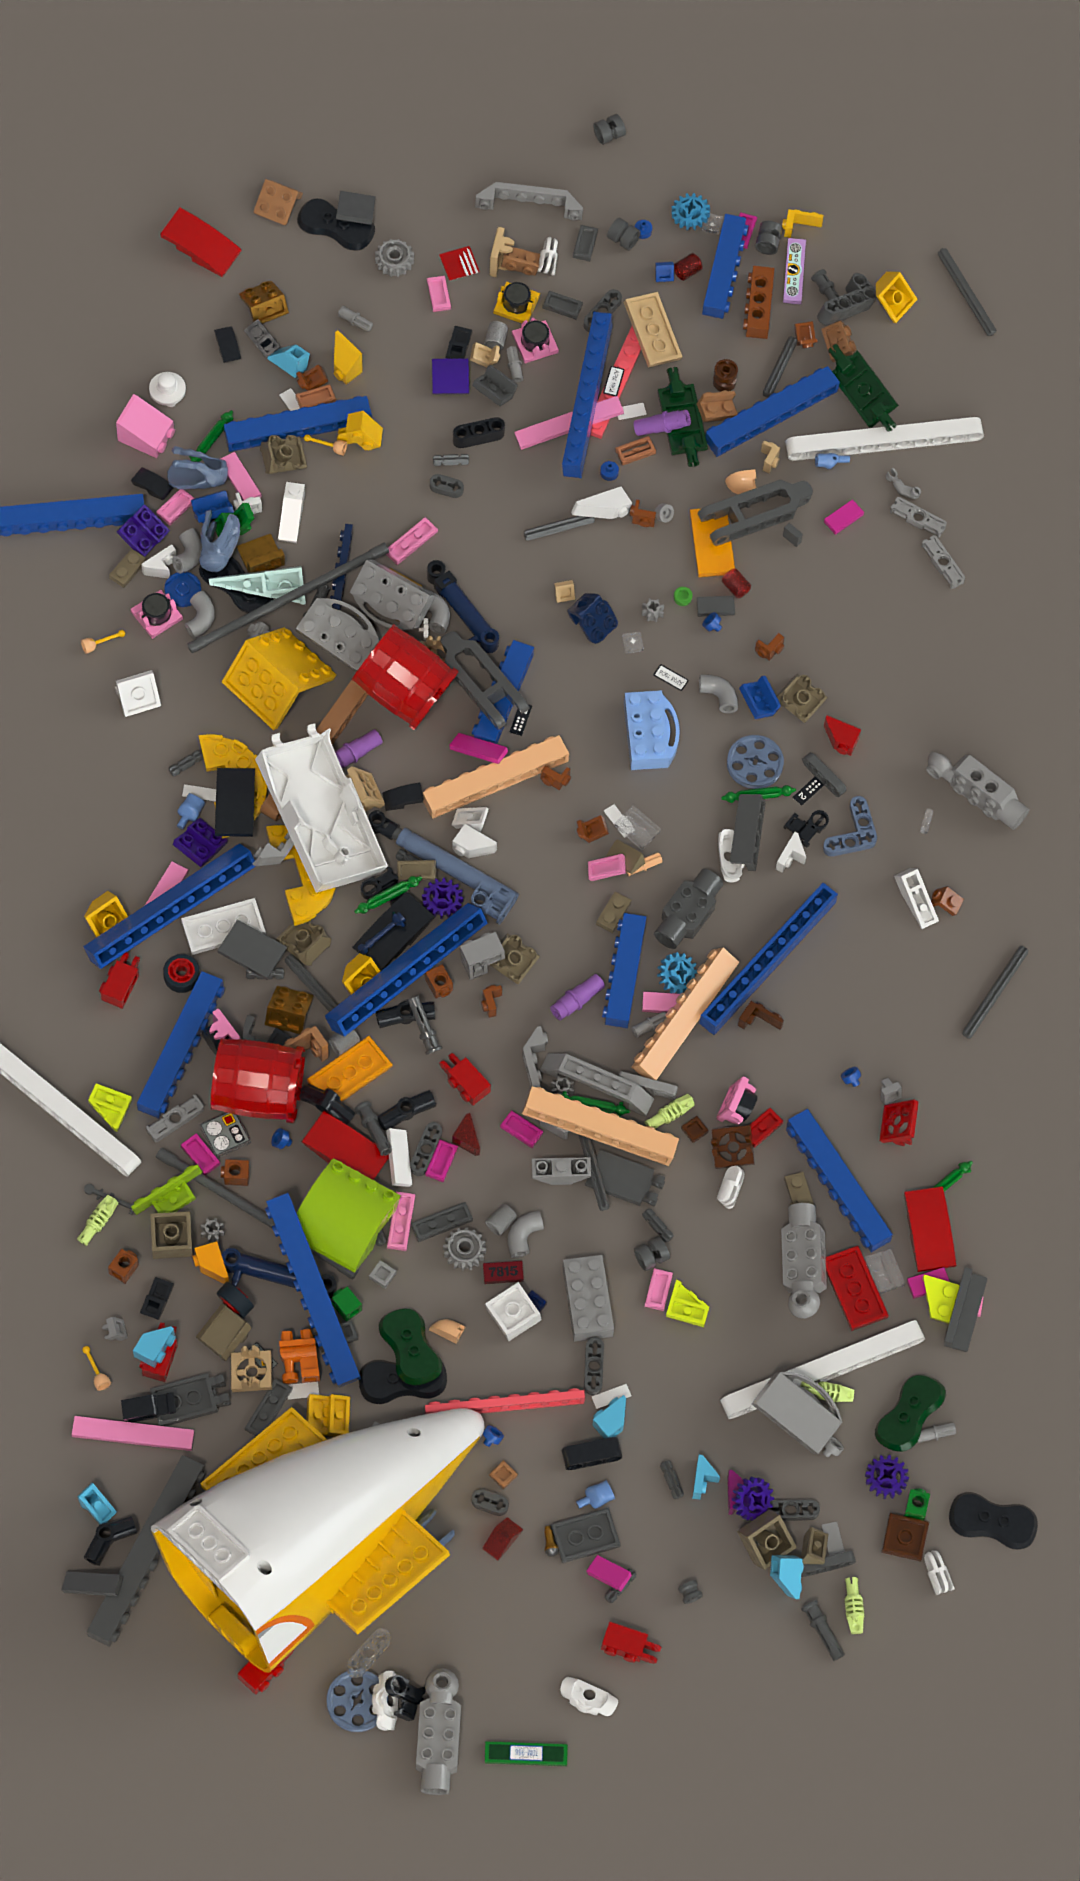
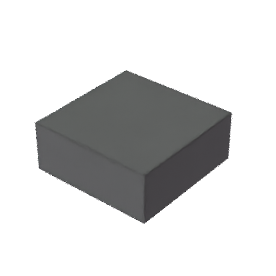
[783,523,803,547]

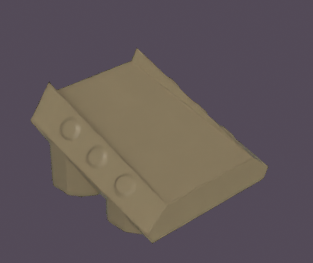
[260,435,307,474]
[776,674,828,723]
[276,920,331,966]
[490,933,540,984]
[196,1304,251,1361]

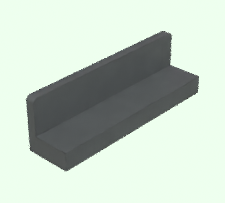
[730,794,766,871]
[944,1267,987,1352]

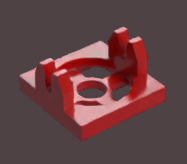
[879,1099,919,1146]

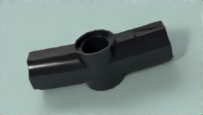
[375,1001,435,1028]
[378,1090,436,1131]

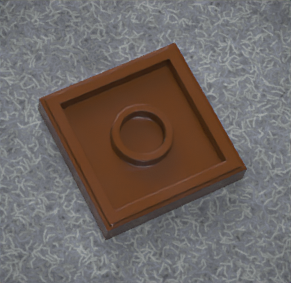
[881,1513,929,1562]

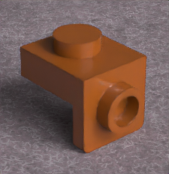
[794,321,818,348]
[296,364,328,391]
[630,499,656,527]
[755,633,784,661]
[541,765,571,790]
[577,815,609,843]
[931,886,964,916]
[481,985,502,1018]

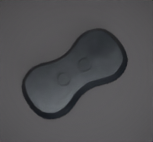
[297,198,375,251]
[199,557,274,613]
[359,1360,447,1404]
[949,1492,1038,1549]

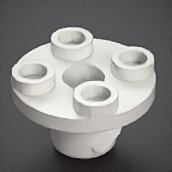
[149,372,186,407]

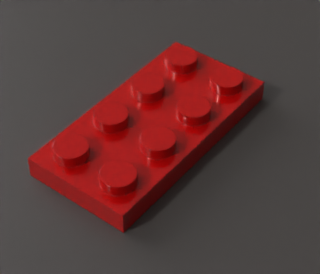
[826,1246,889,1331]

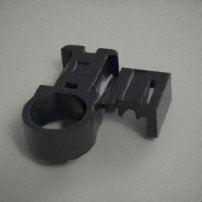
[783,810,829,848]
[361,867,405,906]
[385,1675,426,1721]

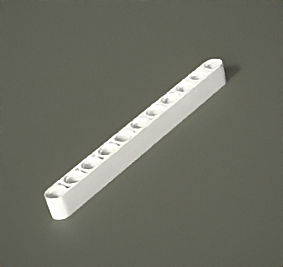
[785,417,984,461]
[0,1044,141,1177]
[720,1320,925,1419]

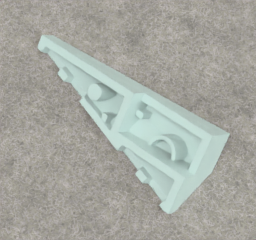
[209,566,306,605]

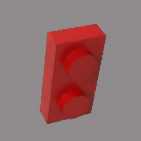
[750,1108,783,1148]

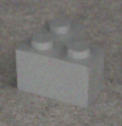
[460,932,505,980]

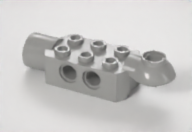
[926,752,1030,830]
[781,1203,827,1319]
[416,1668,461,1795]

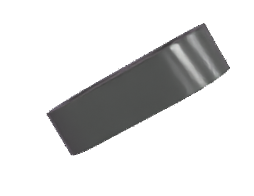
[430,474,464,498]
[472,1489,509,1516]

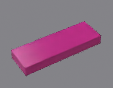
[449,733,508,764]

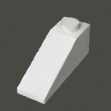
[278,482,305,543]
[571,486,632,519]
[894,868,939,929]

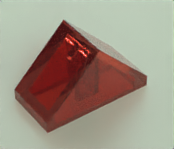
[452,1113,480,1156]
[482,1517,523,1561]

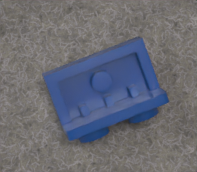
[191,490,234,523]
[739,676,781,719]

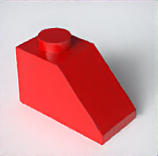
[824,715,861,756]

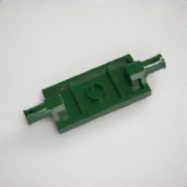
[828,344,899,432]
[657,367,708,467]

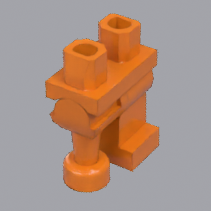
[279,1329,320,1384]

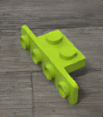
[131,1164,202,1215]

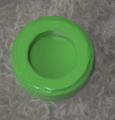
[674,587,692,606]

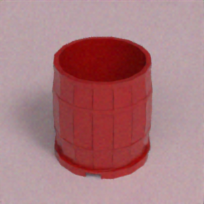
[351,624,459,730]
[211,1038,305,1123]

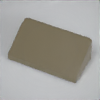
[605,839,645,874]
[801,1527,829,1564]

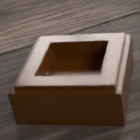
[681,1116,709,1143]

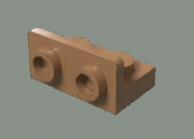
[501,245,540,276]
[821,320,857,362]
[697,390,737,422]

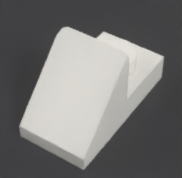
[141,544,176,579]
[452,807,489,833]
[776,832,806,873]

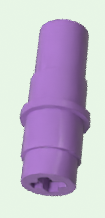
[634,410,691,436]
[335,729,383,768]
[550,974,605,1020]

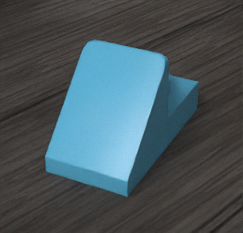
[692,1454,720,1500]
[77,1483,117,1525]

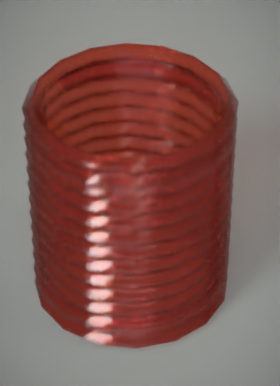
[674,253,703,281]
[722,568,751,598]

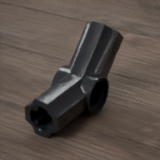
[299,1084,355,1125]
[84,1516,137,1566]

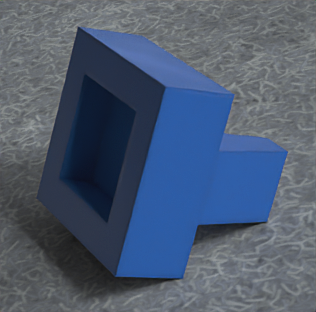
[655,262,674,282]

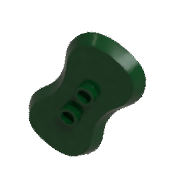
[379,1308,442,1385]
[875,1375,946,1452]

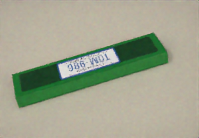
[485,1741,568,1766]

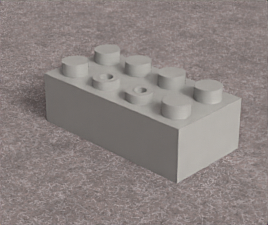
[350,559,436,630]
[296,598,379,672]
[752,1372,842,1454]

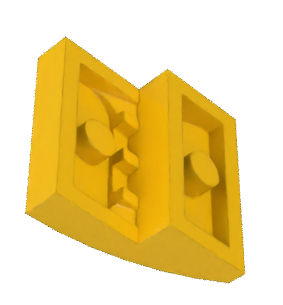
[306,1394,350,1436]

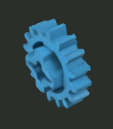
[671,193,710,230]
[657,952,697,994]

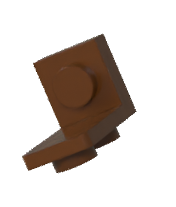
[738,1001,784,1030]

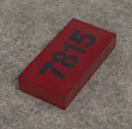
[483,1261,524,1284]

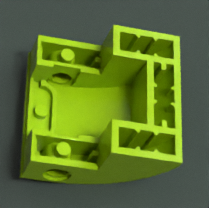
[297,1158,401,1273]

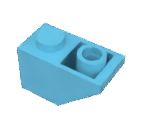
[267,344,310,378]
[133,1326,176,1368]
[592,1395,626,1439]
[770,1555,804,1599]

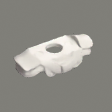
[718,829,745,883]
[372,1671,399,1731]
[560,1677,618,1716]

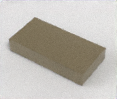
[397,860,436,880]

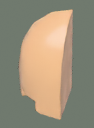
[725,469,757,494]
[429,1319,466,1344]

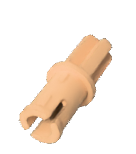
[626,852,662,876]

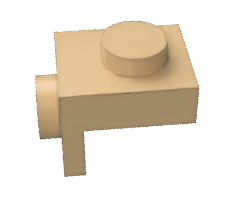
[470,342,500,368]
[761,441,780,474]

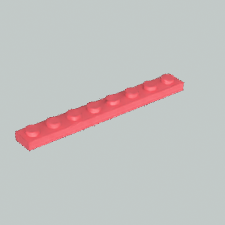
[590,326,641,439]
[425,1388,585,1414]

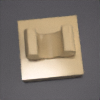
[554,580,575,603]

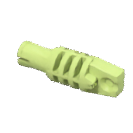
[645,1094,695,1129]
[77,1195,118,1246]
[800,1381,854,1402]
[844,1577,864,1634]

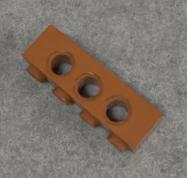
[743,266,775,339]

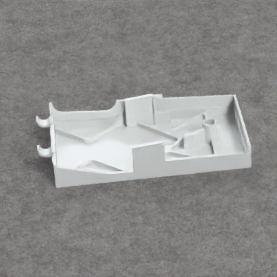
[255,723,388,893]

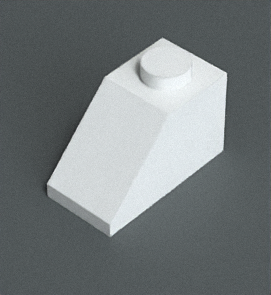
[452,824,497,858]

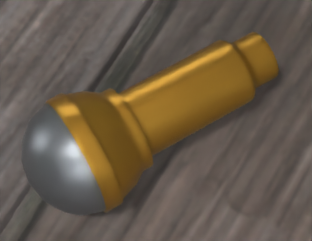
[544,1526,558,1557]

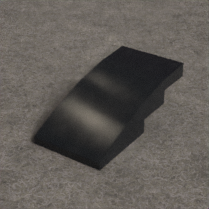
[215,768,255,837]
[352,892,435,971]

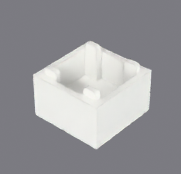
[485,1282,542,1342]

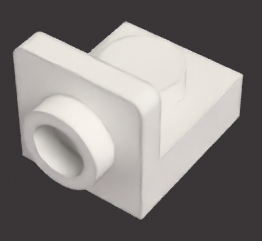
[233,492,262,514]

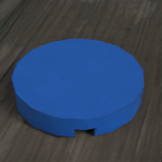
[164,572,201,607]

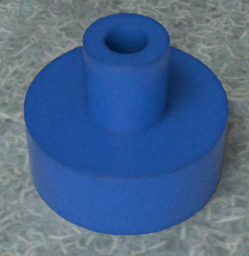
[635,220,652,239]
[600,461,619,481]
[702,612,722,632]
[841,1066,861,1087]
[271,1128,292,1149]
[483,1425,504,1447]

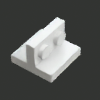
[115,670,161,717]

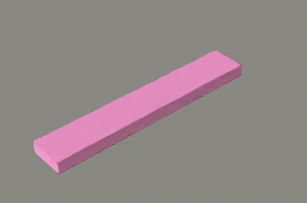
[514,396,624,450]
[72,1416,194,1451]

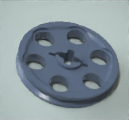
[727,735,784,789]
[327,1670,388,1732]

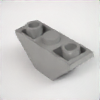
[532,1157,591,1185]

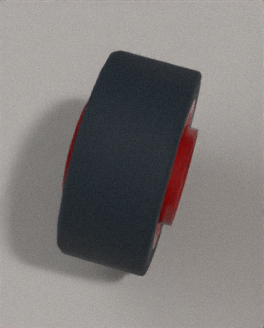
[163,954,200,993]
[216,1282,254,1318]

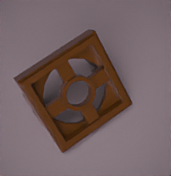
[711,1125,755,1169]

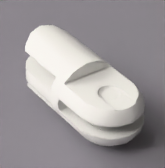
[537,237,558,276]
[717,1165,745,1209]
[924,1551,955,1595]

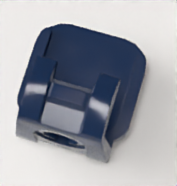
[567,593,618,644]

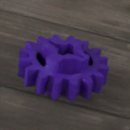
[422,878,463,919]
[865,1455,909,1499]
[732,1476,774,1521]

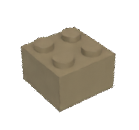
[150,1211,193,1259]
[737,1509,797,1570]

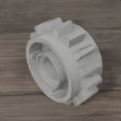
[375,239,414,277]
[443,1227,486,1271]

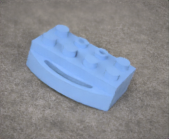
[624,690,680,770]

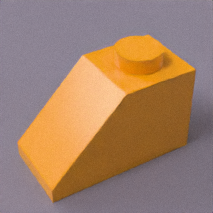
[192,1241,229,1284]

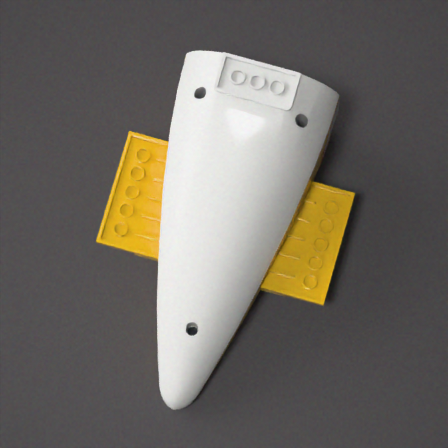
[151,1407,485,1673]

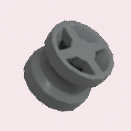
[678,1580,703,1604]

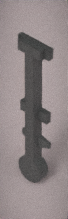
[84,1184,134,1215]

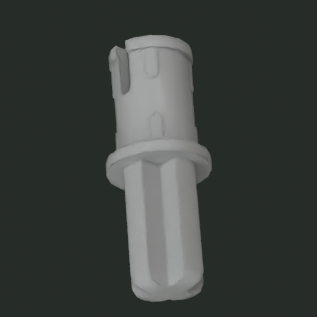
[338,306,373,332]
[506,346,523,383]
[631,1012,666,1038]
[918,1423,956,1443]

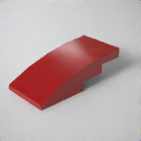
[160,207,242,277]
[301,1111,389,1180]
[904,1187,956,1272]

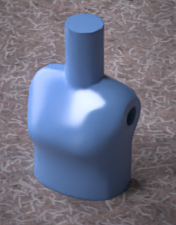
[815,453,850,470]
[177,793,205,829]
[576,1480,615,1509]

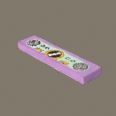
[783,238,806,304]

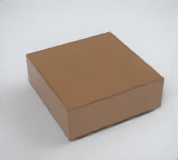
[489,1460,518,1490]

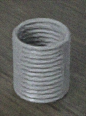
[484,321,508,350]
[328,1030,360,1055]
[486,1204,517,1236]

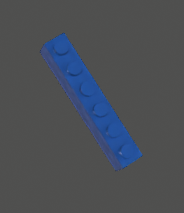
[702,214,749,319]
[472,640,534,744]
[602,913,646,1028]

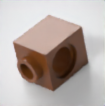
[425,964,453,998]
[221,1159,249,1186]
[108,1248,139,1284]

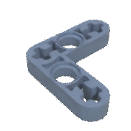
[823,796,877,856]

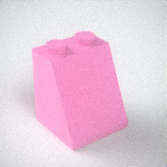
[116,394,175,458]

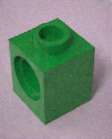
[332,1286,362,1322]
[904,1488,930,1520]

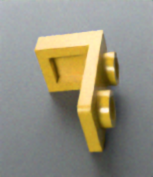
[782,209,824,238]

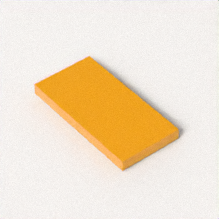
[690,508,735,577]
[307,1036,392,1102]

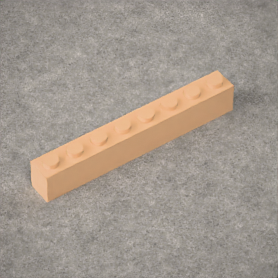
[423,735,569,819]
[631,948,739,1080]
[522,1086,679,1166]

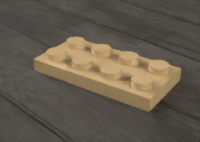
[623,292,682,368]

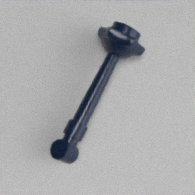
[358,911,406,955]

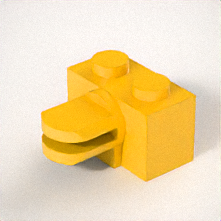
[337,411,383,450]

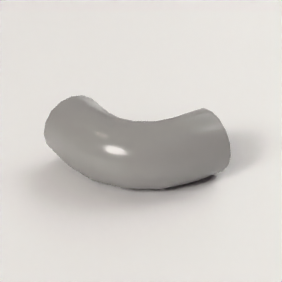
[172,528,202,574]
[428,590,450,634]
[185,591,215,640]
[699,675,738,713]
[507,1211,544,1258]

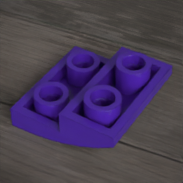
[432,359,469,394]
[116,504,170,557]
[172,818,228,867]

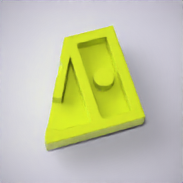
[88,1083,132,1132]
[922,1274,960,1324]
[666,1280,709,1327]

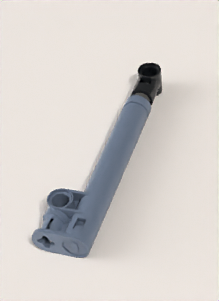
[368,810,519,924]

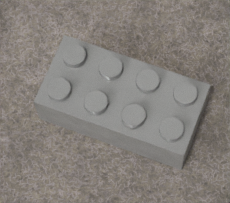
[562,1255,614,1342]

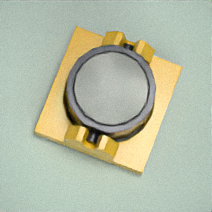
[493,281,540,323]

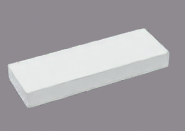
[386,1128,412,1187]

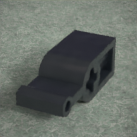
[121,1392,176,1423]

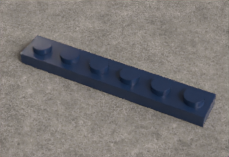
[330,524,353,611]

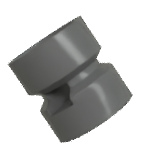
[593,114,626,145]
[607,217,641,251]
[755,221,783,255]
[634,1236,670,1271]

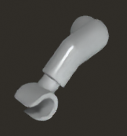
[886,468,921,499]

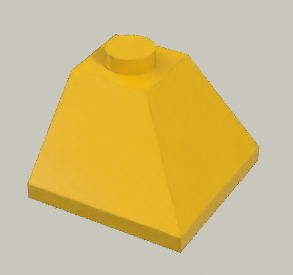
[875,272,918,323]
[334,330,362,385]
[84,891,128,938]
[342,953,381,995]

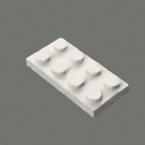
[181,898,266,955]

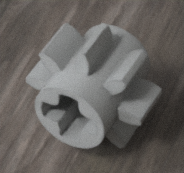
[642,598,664,622]
[247,622,270,639]
[551,1076,574,1095]
[200,1218,224,1243]

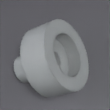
[655,503,674,523]
[823,1437,844,1457]

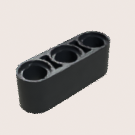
[453,417,505,448]
[561,1437,622,1470]

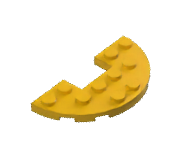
[198,734,267,838]
[266,825,336,926]

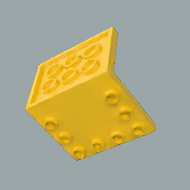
[222,627,336,730]

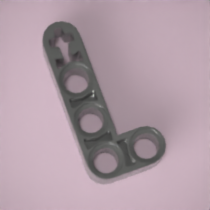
[817,273,877,325]

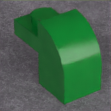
[214,503,255,537]

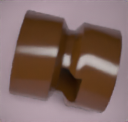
[713,359,738,392]

